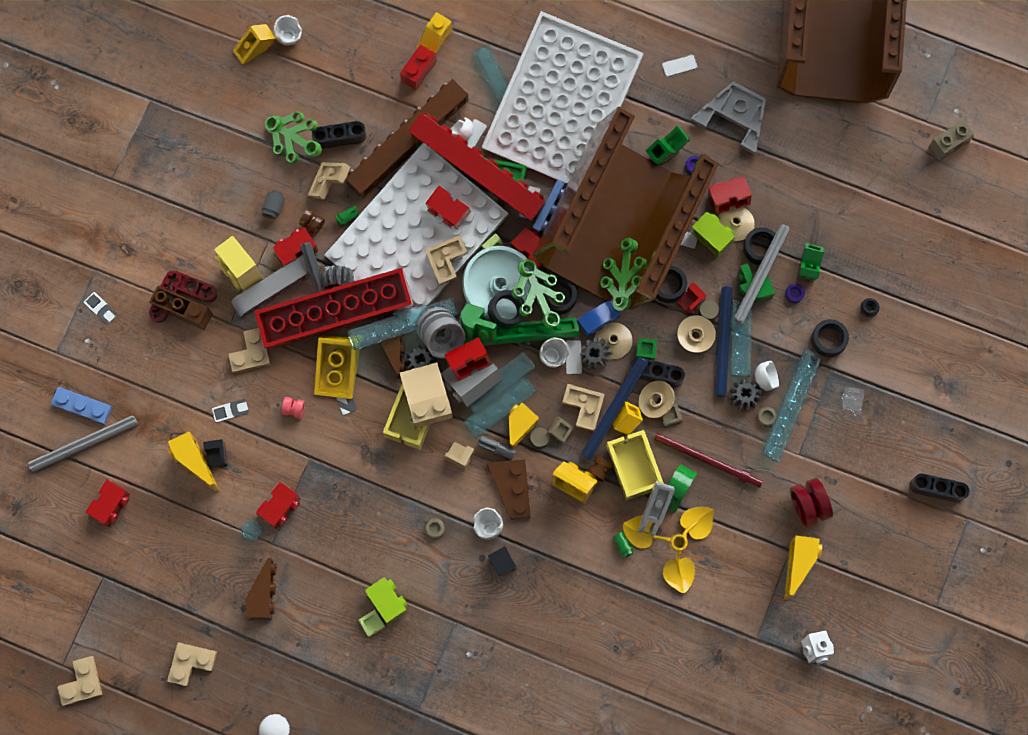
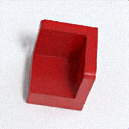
[676,282,707,315]

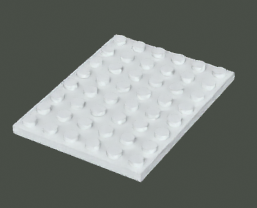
[482,11,644,184]
[325,143,509,328]

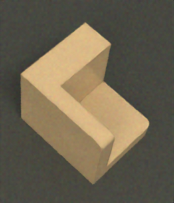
[444,442,475,470]

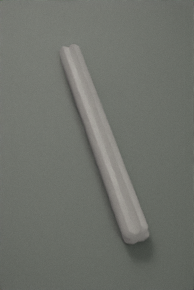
[734,224,789,324]
[28,416,138,472]

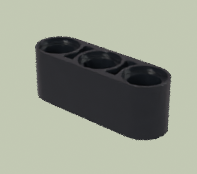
[312,121,367,149]
[629,357,685,387]
[910,473,970,503]

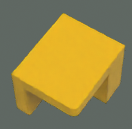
[612,401,643,435]

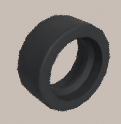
[743,227,776,265]
[656,265,687,303]
[544,277,577,315]
[488,290,526,328]
[811,319,849,357]

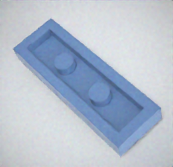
[532,180,564,235]
[51,387,113,425]

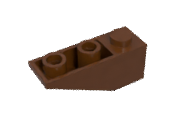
[149,286,213,331]
[377,318,405,379]
[245,558,277,620]

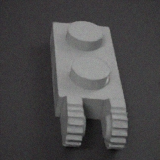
[638,481,675,536]

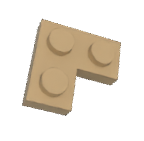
[308,162,350,199]
[425,235,468,285]
[229,328,271,374]
[562,384,605,432]
[167,643,217,686]
[58,656,103,706]

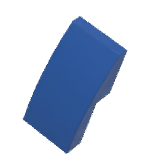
[577,300,621,336]

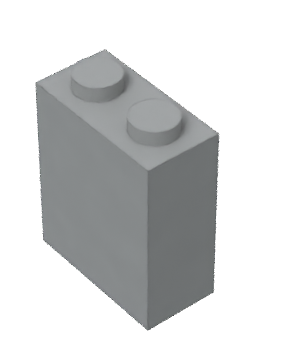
[441,363,503,407]

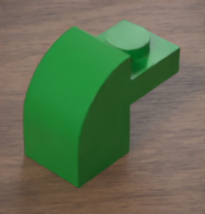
[645,126,691,165]
[798,243,824,281]
[737,263,775,303]
[461,303,497,342]
[668,464,697,513]

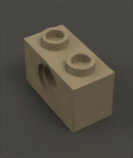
[929,119,974,161]

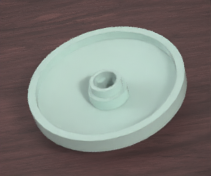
[462,246,537,321]

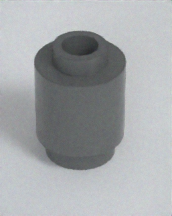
[262,190,285,220]

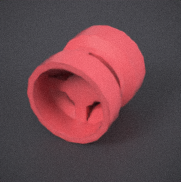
[281,397,305,419]

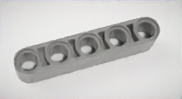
[231,255,320,318]

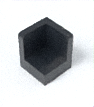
[203,439,228,468]
[488,546,517,576]

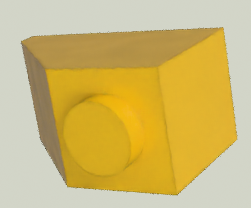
[417,12,452,53]
[233,24,276,64]
[509,403,539,449]

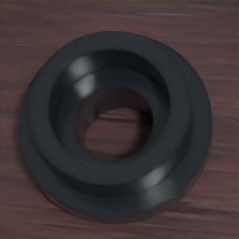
[860,298,880,317]

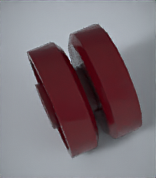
[790,478,833,528]

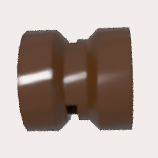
[299,209,325,235]
[587,455,613,482]

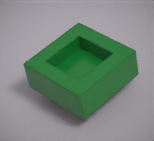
[636,338,657,360]

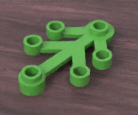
[265,111,321,164]
[600,238,647,311]
[511,259,565,328]

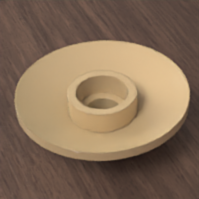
[718,206,754,242]
[677,315,716,353]
[595,322,632,360]
[638,381,675,418]

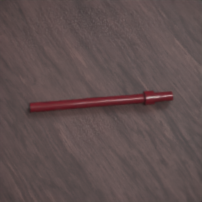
[654,433,763,488]

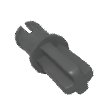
[477,436,516,461]

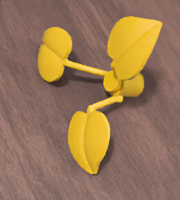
[623,507,714,593]

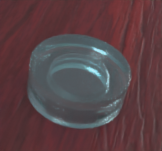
[241,520,262,541]

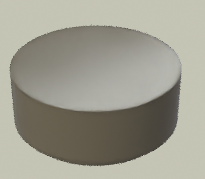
[699,300,719,320]
[757,407,777,427]
[530,428,550,448]
[425,519,445,539]

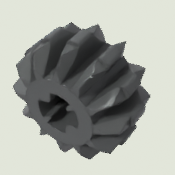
[321,265,354,289]
[580,337,613,370]
[404,345,437,371]
[729,378,762,411]

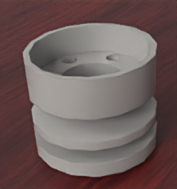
[416,307,466,358]

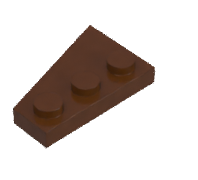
[487,459,531,520]

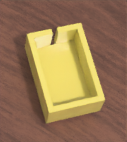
[214,236,263,292]
[383,383,430,450]
[606,430,663,501]

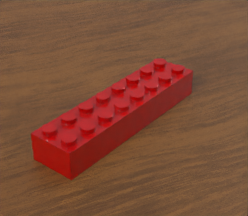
[408,113,545,222]
[254,268,414,350]

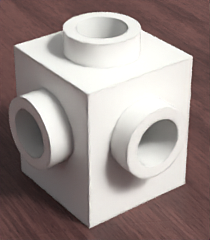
[801,631,834,664]

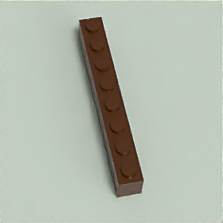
[346,79,469,200]

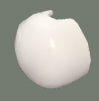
[274,15,302,46]
[451,117,474,141]
[539,337,570,368]
[755,361,779,391]
[474,508,503,540]
[259,714,289,735]

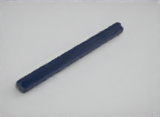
[715,286,733,397]
[581,357,648,460]

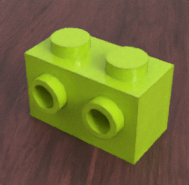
[690,211,735,257]
[365,577,408,625]

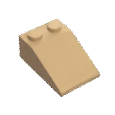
[400,363,453,428]

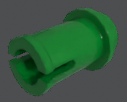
[335,205,360,226]
[613,532,634,558]

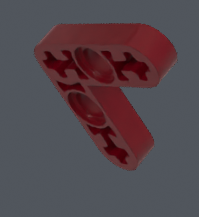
[149,271,218,323]

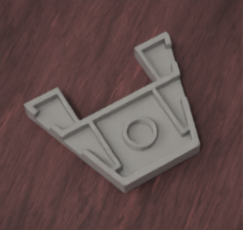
[691,81,766,155]

